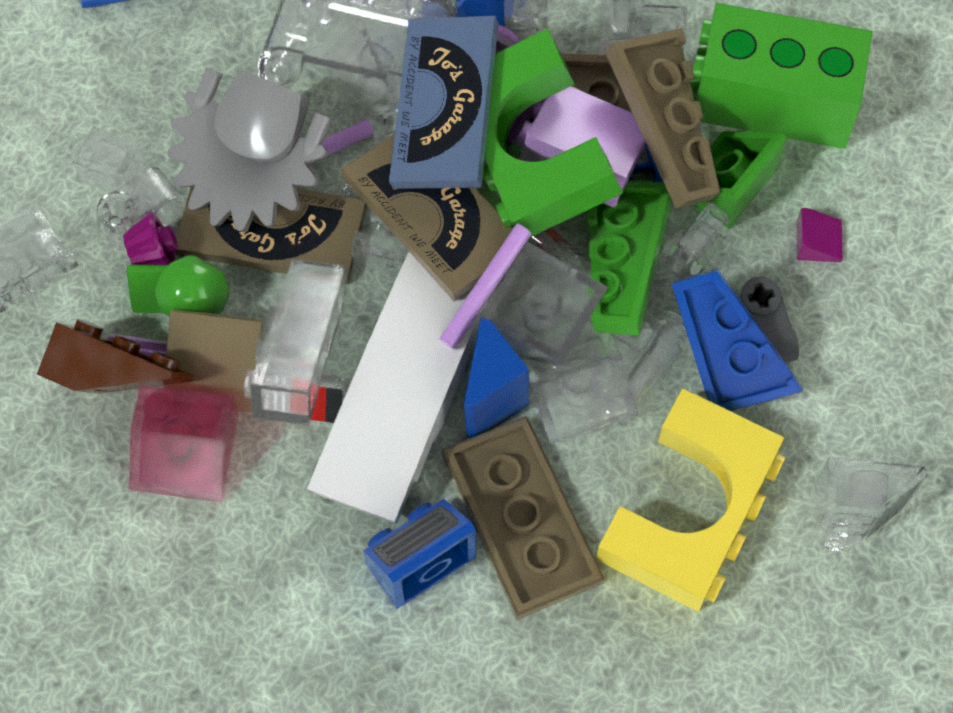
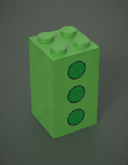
[691,3,873,149]

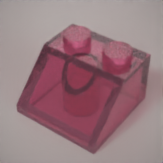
[129,385,239,502]

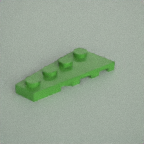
[588,180,672,336]

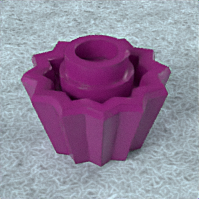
[123,212,179,265]

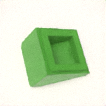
[126,265,169,313]

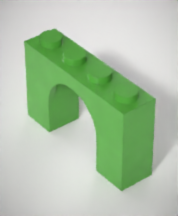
[483,28,623,238]

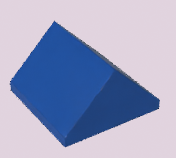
[464,318,529,439]

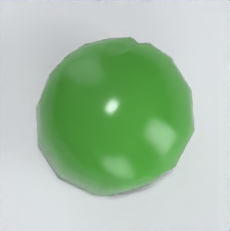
[155,255,229,317]

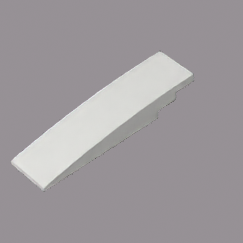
[307,177,514,524]

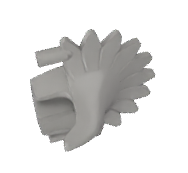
[167,68,332,232]

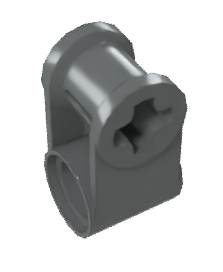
[739,277,799,363]

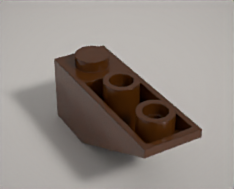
[37,319,193,394]

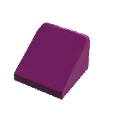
[797,208,843,262]

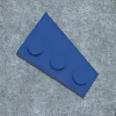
[672,269,803,411]

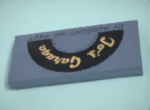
[389,16,499,189]

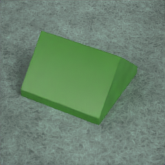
[692,131,787,229]

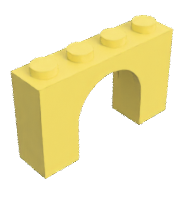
[596,388,786,612]

